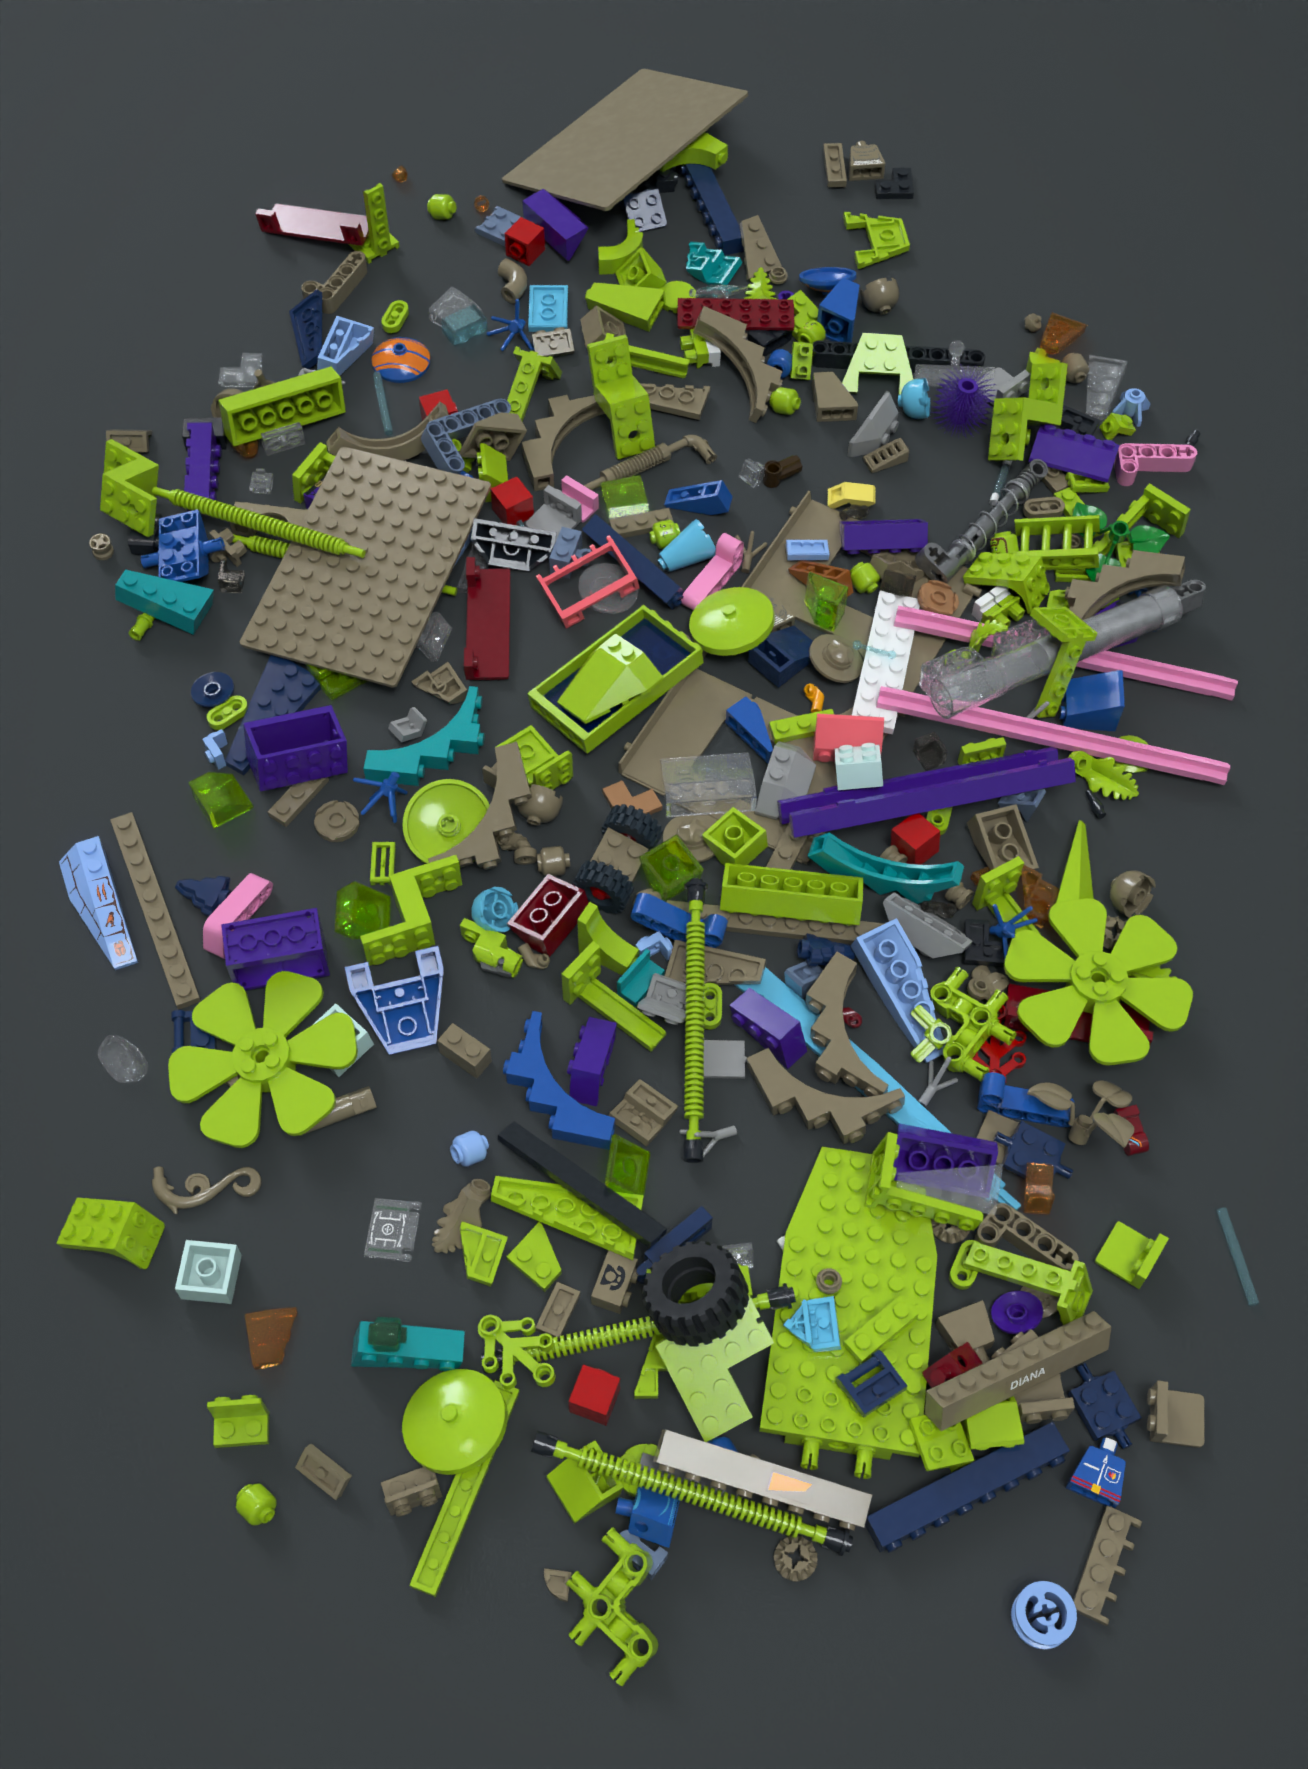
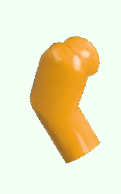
[804,683,824,713]

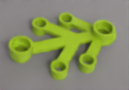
[478,1315,556,1390]

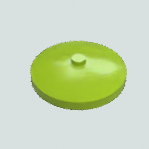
[689,587,775,656]
[403,779,490,868]
[402,1369,508,1475]

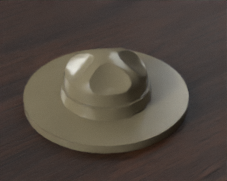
[809,634,863,683]
[663,812,716,863]

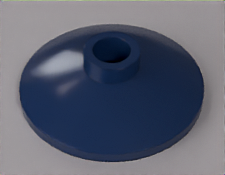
[191,672,234,707]

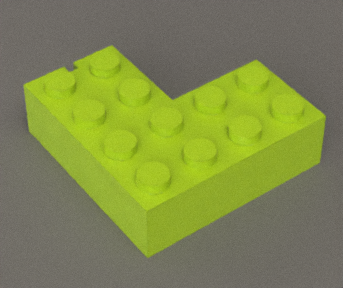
[655,1294,774,1442]

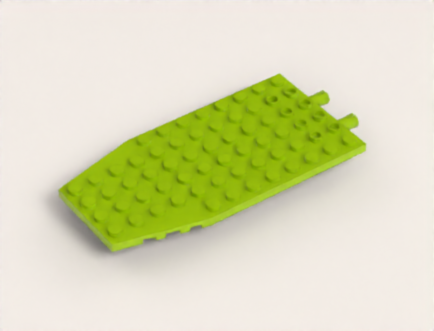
[759,1147,937,1479]

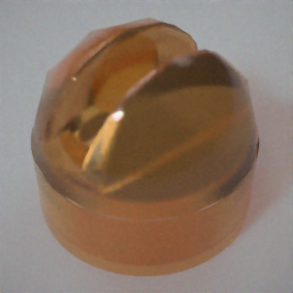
[391,165,408,182]
[474,195,489,212]

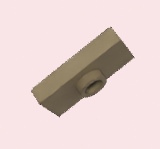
[1041,467,1071,494]

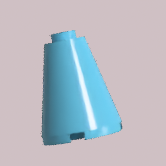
[657,519,716,572]

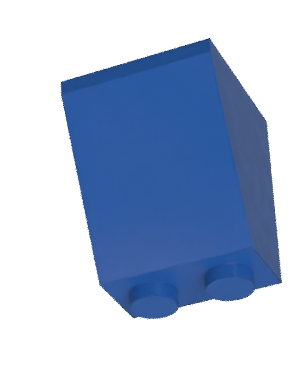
[817,277,860,342]
[1059,670,1125,731]

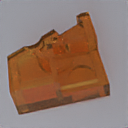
[1021,865,1059,929]
[245,1307,298,1370]

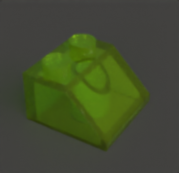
[805,572,848,632]
[188,772,254,828]
[639,834,704,902]
[335,881,391,939]

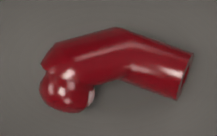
[843,1007,862,1028]

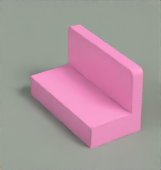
[561,475,599,523]

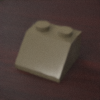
[580,306,626,348]

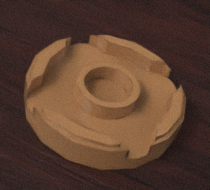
[917,580,959,616]

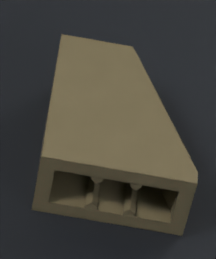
[812,372,858,422]

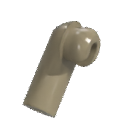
[518,943,550,969]

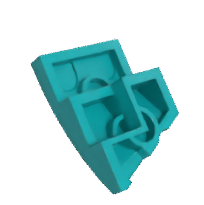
[686,242,742,289]

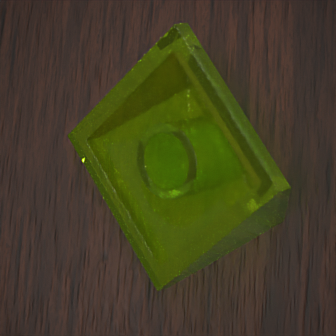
[605,1134,650,1195]

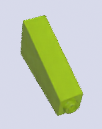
[585,282,666,332]

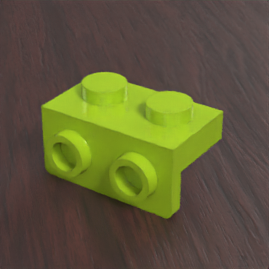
[958,737,1006,765]

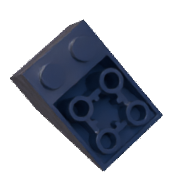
[748,626,813,688]

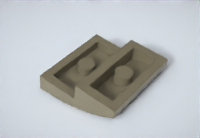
[609,1079,678,1147]

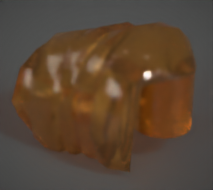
[232,440,258,458]

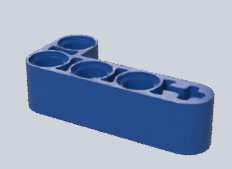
[630,893,728,948]
[977,1072,1075,1127]

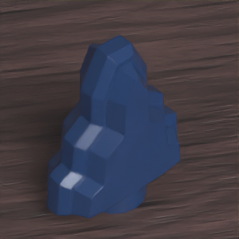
[175,875,232,916]
[797,933,855,967]

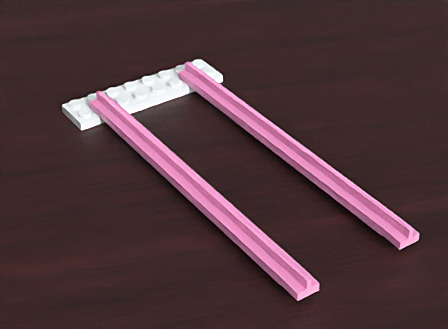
[852,591,1238,785]

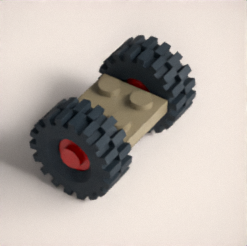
[572,804,663,914]

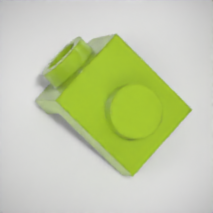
[1099,413,1136,441]

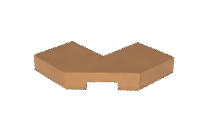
[602,781,662,815]

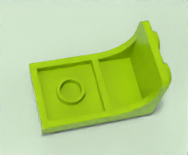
[963,552,1050,614]
[496,725,573,790]
[56,1197,165,1269]

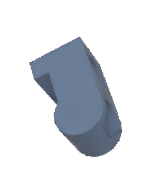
[620,1530,668,1580]

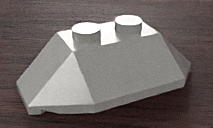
[847,391,899,457]
[755,741,816,820]
[883,893,972,958]

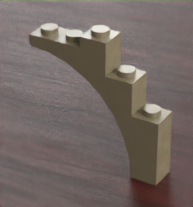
[693,306,783,423]
[521,395,605,491]
[1065,550,1185,623]
[428,742,532,870]
[806,952,889,1097]
[747,1048,905,1144]

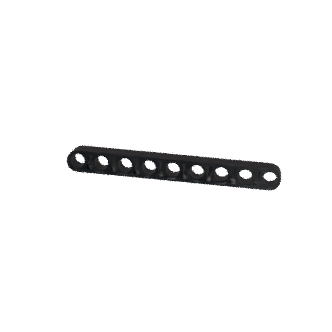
[811,340,986,377]

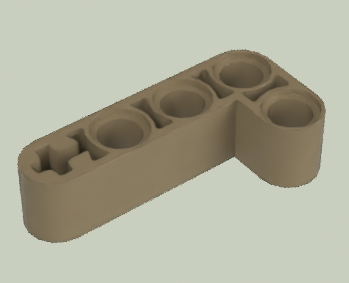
[301,251,367,314]
[974,1203,1079,1271]

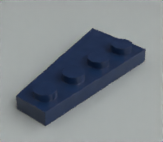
[289,289,322,369]

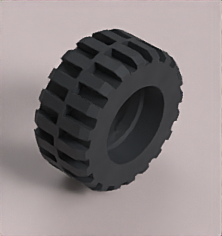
[642,1241,749,1347]

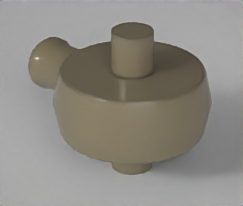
[1025,313,1042,332]

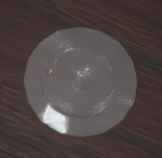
[578,563,638,614]

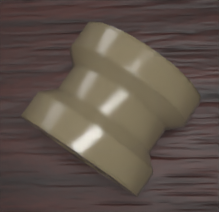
[89,534,114,560]
[880,845,908,863]
[945,881,974,910]

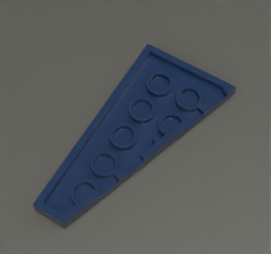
[225,655,325,776]

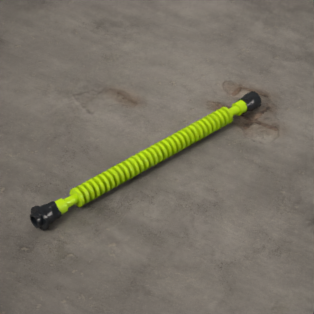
[684,878,708,1163]
[481,1283,796,1374]
[531,1430,853,1556]

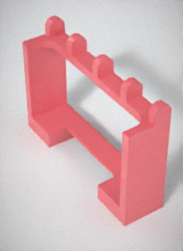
[536,535,640,629]

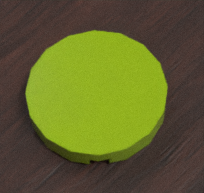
[660,281,696,313]

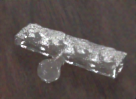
[914,340,995,389]

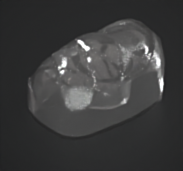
[98,1035,148,1083]

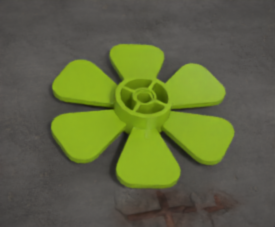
[1004,898,1193,1065]
[168,971,358,1148]

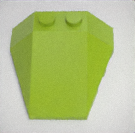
[557,634,664,724]

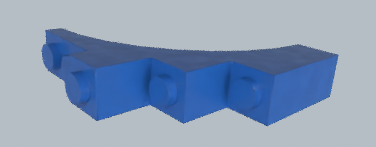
[503,1011,615,1150]

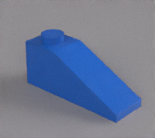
[664,480,733,515]
[725,697,773,764]

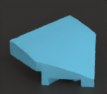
[784,1296,841,1352]

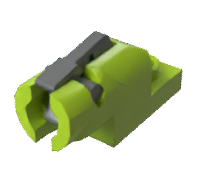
[460,918,523,978]

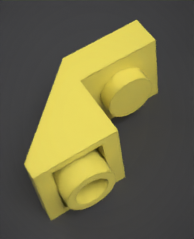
[827,482,875,511]

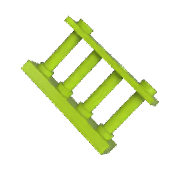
[1013,515,1100,570]

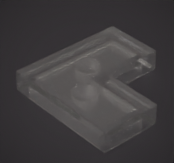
[218,353,263,387]

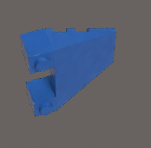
[345,946,444,1055]

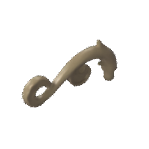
[152,1167,261,1214]

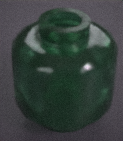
[368,1317,407,1353]

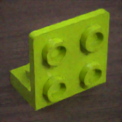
[1095,1221,1169,1289]
[207,1395,269,1448]
[909,1415,974,1473]

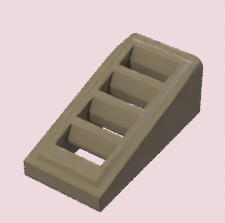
[863,438,909,473]

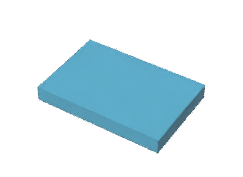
[528,285,568,332]

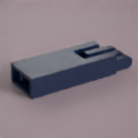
[637,1206,713,1284]

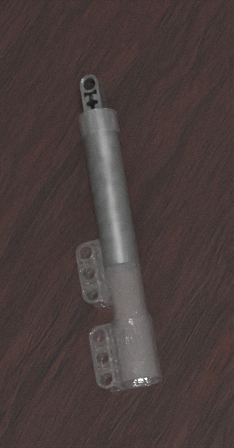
[919,580,1206,719]

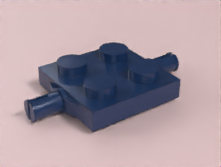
[993,1121,1073,1189]
[1068,1363,1142,1450]

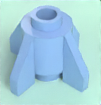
[1112,388,1150,427]

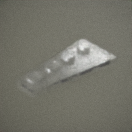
[1086,355,1127,421]
[896,1164,1003,1215]

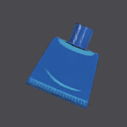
[615,1486,680,1548]

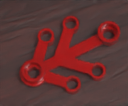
[972,1005,1027,1083]

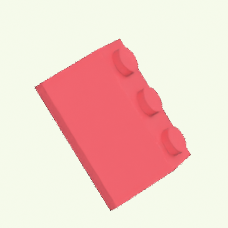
[813,714,884,762]

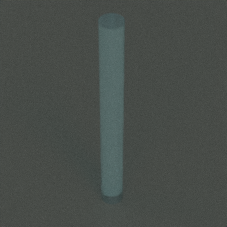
[373,372,393,436]
[1217,1207,1260,1307]

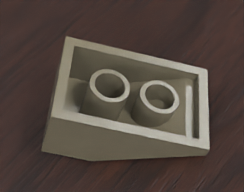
[459,412,527,461]
[967,804,1039,873]

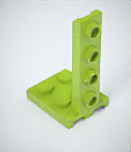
[349,183,400,264]
[593,333,690,395]
[507,346,562,422]
[292,442,336,504]
[1093,483,1191,556]
[1030,607,1098,718]
[972,856,1041,935]
[562,941,666,1052]
[865,1132,983,1231]
[964,1242,1093,1325]

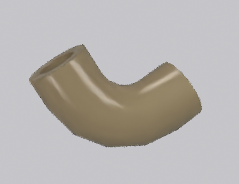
[498,258,528,304]

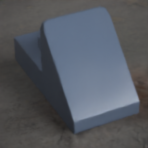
[998,789,1046,822]
[784,961,823,999]

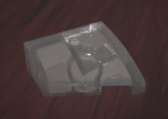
[428,286,482,328]

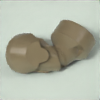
[496,831,537,865]

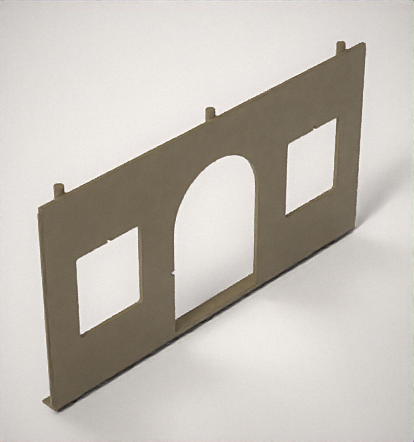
[619,491,982,865]

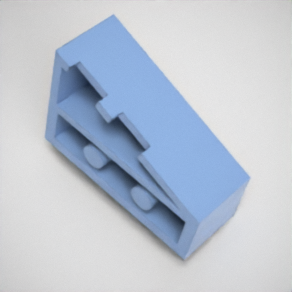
[317,316,374,376]

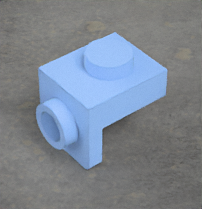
[202,729,228,770]
[635,931,673,961]

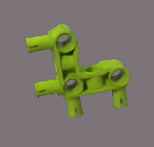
[931,967,1017,1082]
[566,1527,658,1686]

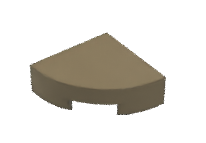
[544,1568,572,1602]

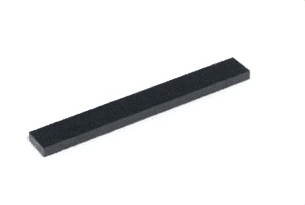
[497,1121,667,1248]

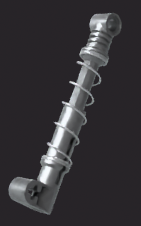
[915,459,1048,584]

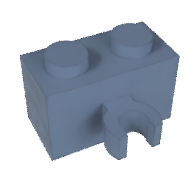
[549,527,592,579]

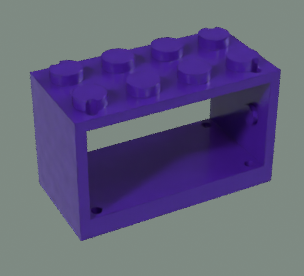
[243,705,348,792]
[221,908,330,991]

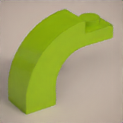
[598,219,643,275]

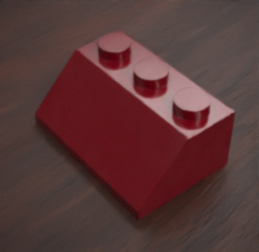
[507,874,589,957]

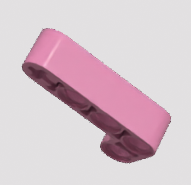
[1114,443,1197,486]
[681,533,744,610]
[203,873,273,959]

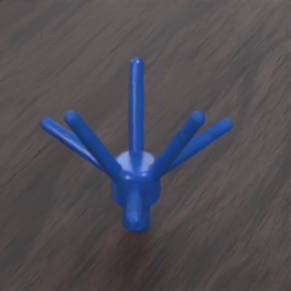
[487,299,534,351]
[353,772,408,823]
[989,904,1038,959]

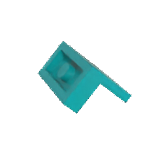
[617,948,665,1007]

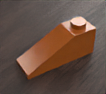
[788,560,854,602]

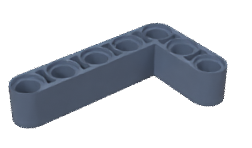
[421,398,511,475]

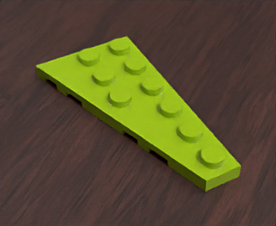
[491,1176,644,1260]

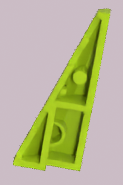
[1056,820,1094,903]

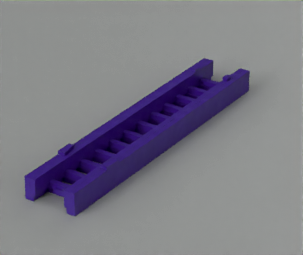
[777,747,1076,838]

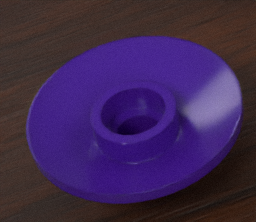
[991,1291,1043,1334]

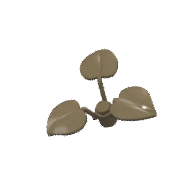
[1027,1081,1134,1148]

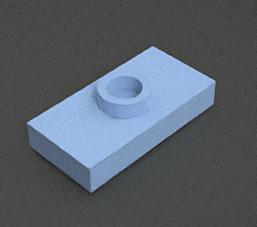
[785,540,830,560]

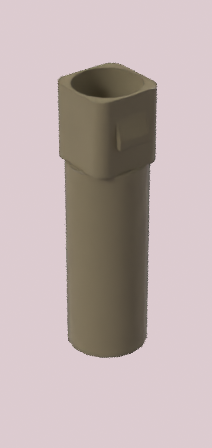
[299,1086,377,1136]

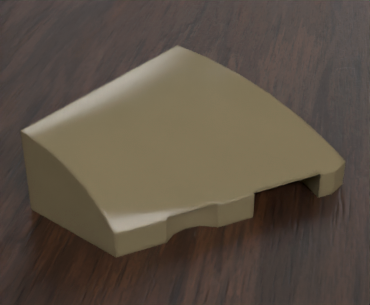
[870,552,926,589]
[411,662,468,704]

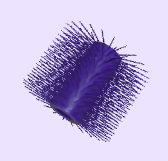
[930,364,997,439]

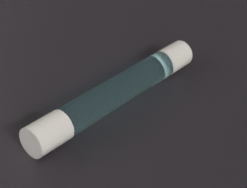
[989,461,1012,506]

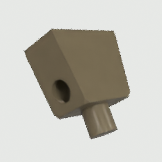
[935,1300,995,1364]

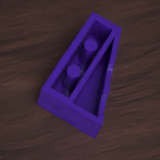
[729,988,807,1069]
[567,1017,617,1106]

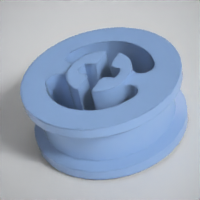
[1011,1581,1077,1650]

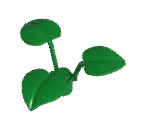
[1072,502,1170,582]

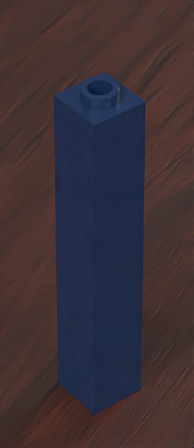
[582,514,684,610]

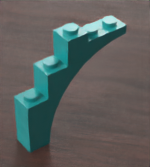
[363,686,485,786]
[808,832,964,904]

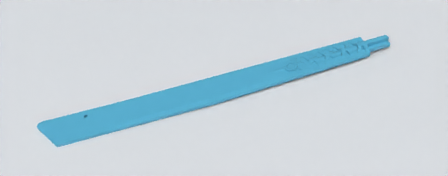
[734,967,1021,1210]

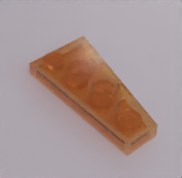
[1039,312,1087,354]

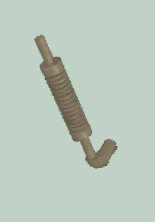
[583,435,717,490]

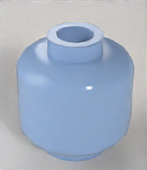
[450,1131,489,1167]

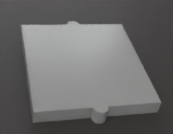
[703,1040,747,1079]

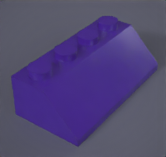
[1029,424,1119,483]
[840,519,928,554]
[893,1123,998,1198]

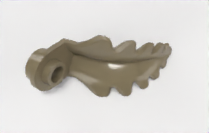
[432,1179,491,1254]

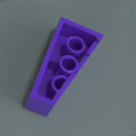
[184,422,222,512]

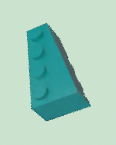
[115,570,214,635]
[351,1321,465,1371]

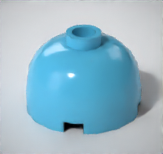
[898,378,930,419]
[471,887,518,933]

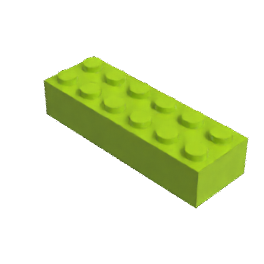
[218,366,346,446]
[720,863,863,926]

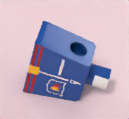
[1065,1438,1126,1509]

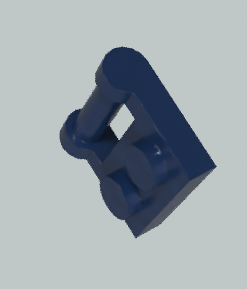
[171,1010,217,1053]
[835,1350,907,1418]

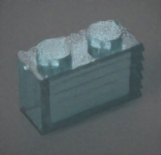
[441,304,488,346]

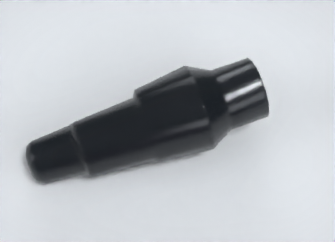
[1185,430,1201,447]
[1086,789,1106,819]

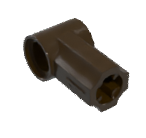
[763,455,803,488]

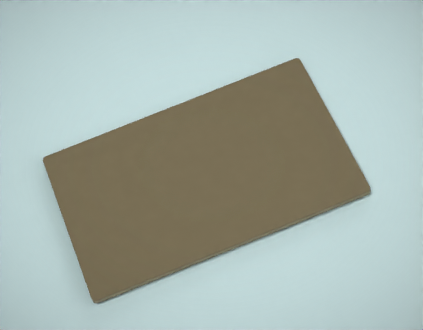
[502,69,748,211]
[240,447,491,688]

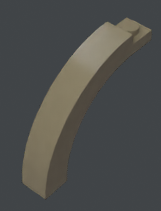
[326,402,449,461]

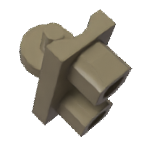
[209,528,247,567]

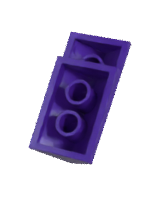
[523,189,589,261]

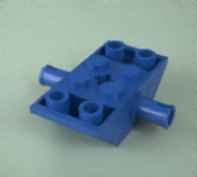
[141,510,225,582]

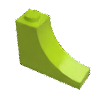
[660,132,728,172]
[577,902,639,975]

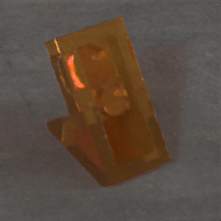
[1024,1162,1055,1214]

